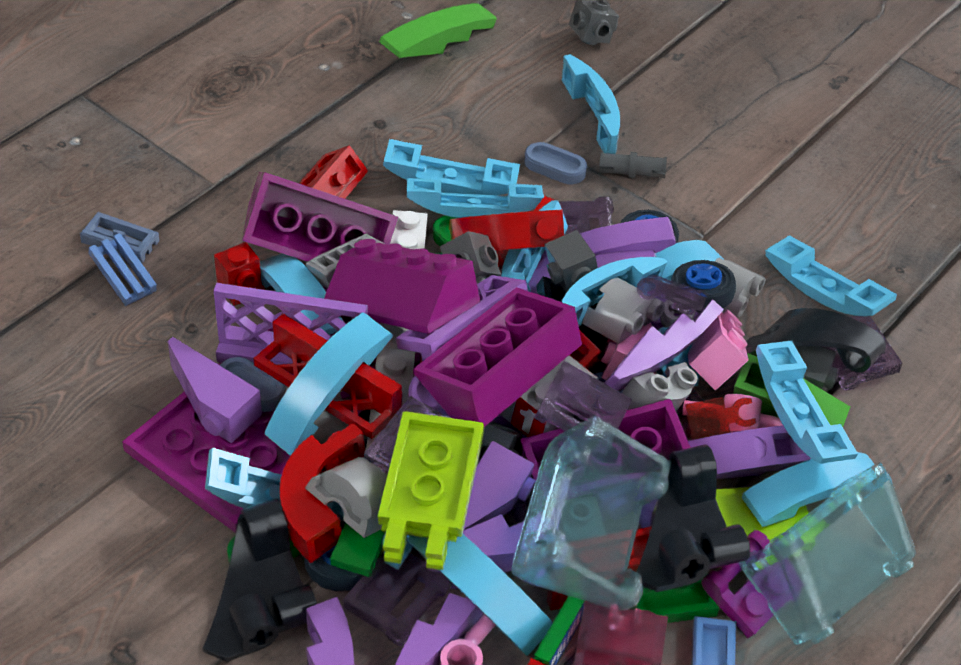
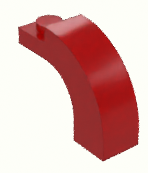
[449,209,564,251]
[280,423,366,563]

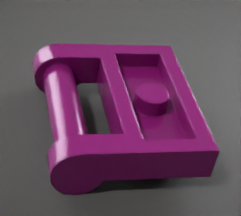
[701,530,804,638]

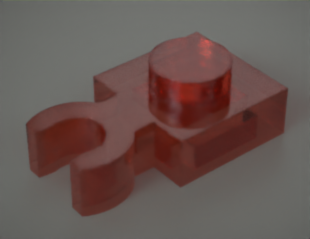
[685,397,756,440]

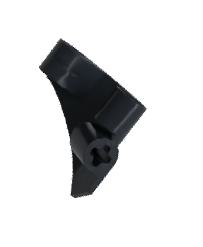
[745,308,886,373]
[634,444,750,592]
[203,498,317,662]

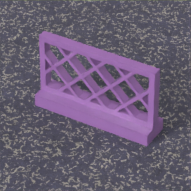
[214,283,368,365]

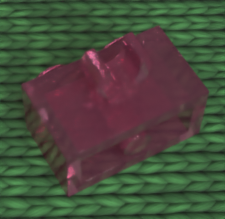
[574,601,668,665]

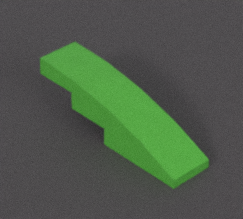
[379,3,497,58]

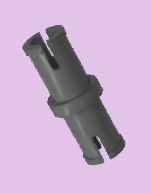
[599,152,667,178]

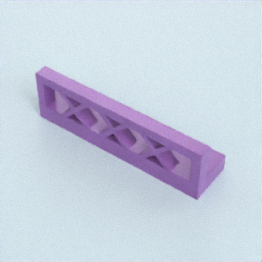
[396,275,528,361]

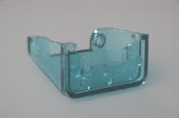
[512,415,671,611]
[738,462,917,645]

